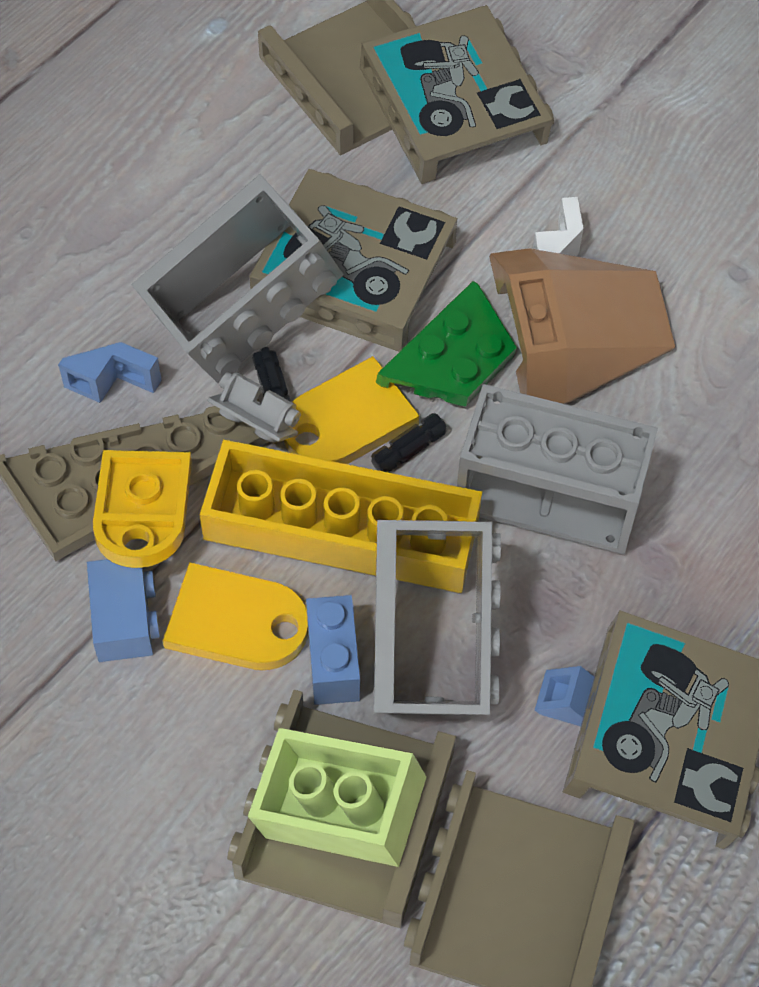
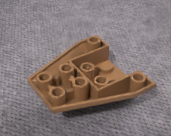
[489,248,675,404]

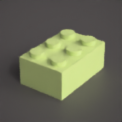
[248,728,426,867]

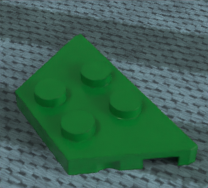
[376,281,517,407]

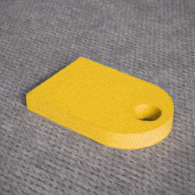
[284,356,419,464]
[93,450,192,568]
[163,562,308,670]

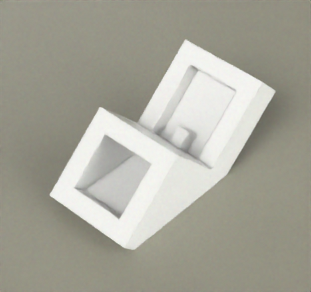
[533,197,583,256]

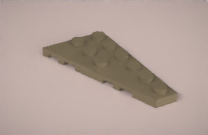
[0,399,269,562]

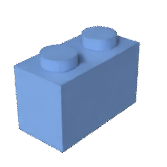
[87,559,160,662]
[306,595,360,705]

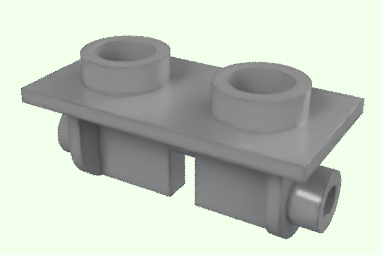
[207,372,301,442]

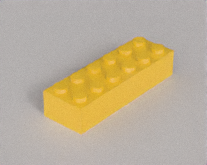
[200,439,482,593]

